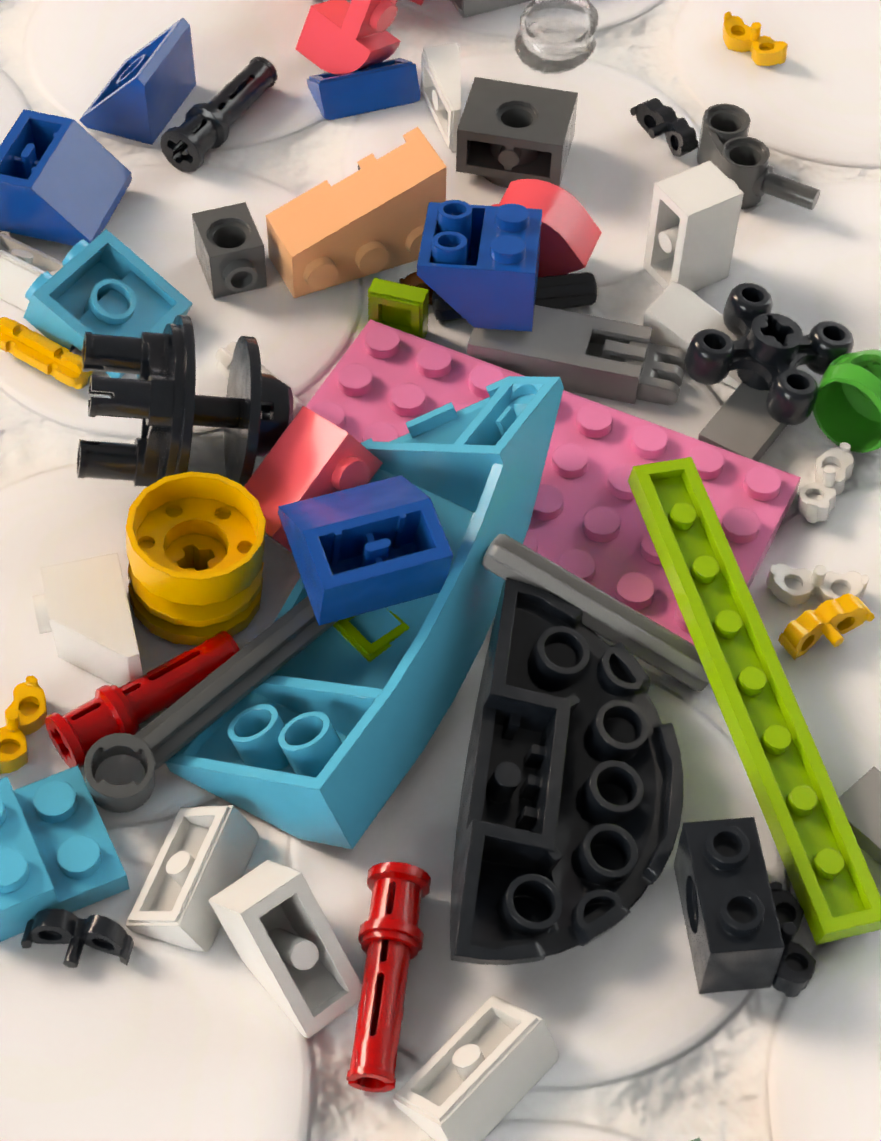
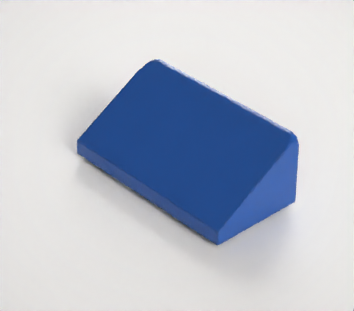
[307,58,421,120]

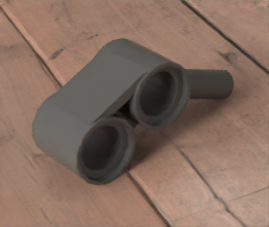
[697,104,820,210]

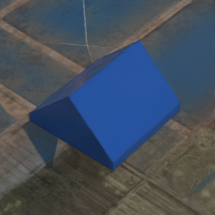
[79,17,196,145]

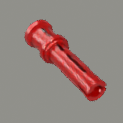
[45,630,240,769]
[347,862,431,1092]

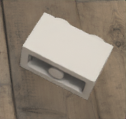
[643,160,744,292]

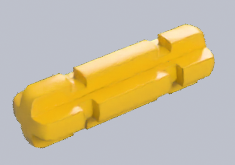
[0,317,93,389]

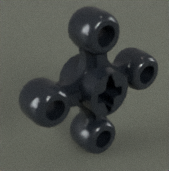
[685,283,854,425]

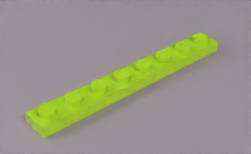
[628,457,881,945]

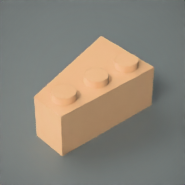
[266,127,447,299]

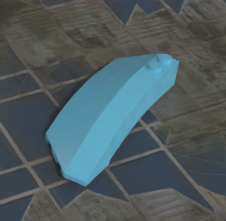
[165,376,564,849]

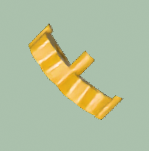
[723,12,788,66]
[778,593,875,660]
[0,676,47,775]

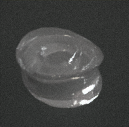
[515,0,599,74]

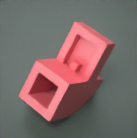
[295,0,401,74]
[491,179,602,277]

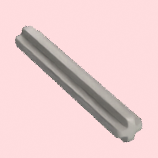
[482,534,710,691]

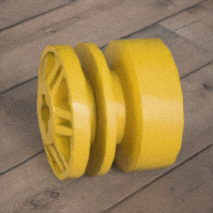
[126,471,266,646]

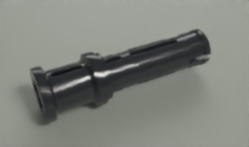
[160,57,278,172]

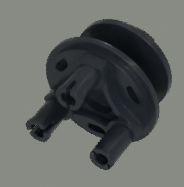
[77,315,293,487]

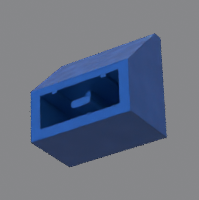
[0,109,132,246]
[417,200,542,332]
[278,475,454,626]

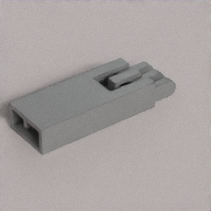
[467,305,686,405]

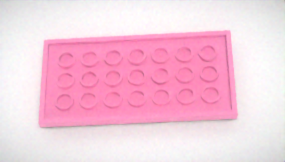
[306,319,801,644]

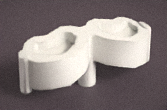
[798,442,854,523]
[766,563,869,606]

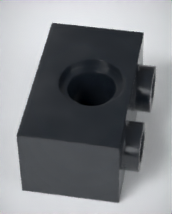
[674,817,785,994]

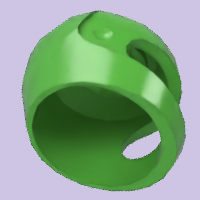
[813,349,881,453]

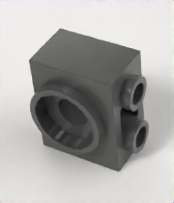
[456,77,578,188]

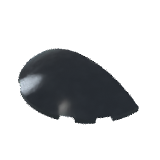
[450,577,684,965]

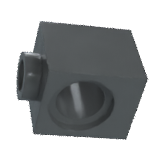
[192,202,267,299]

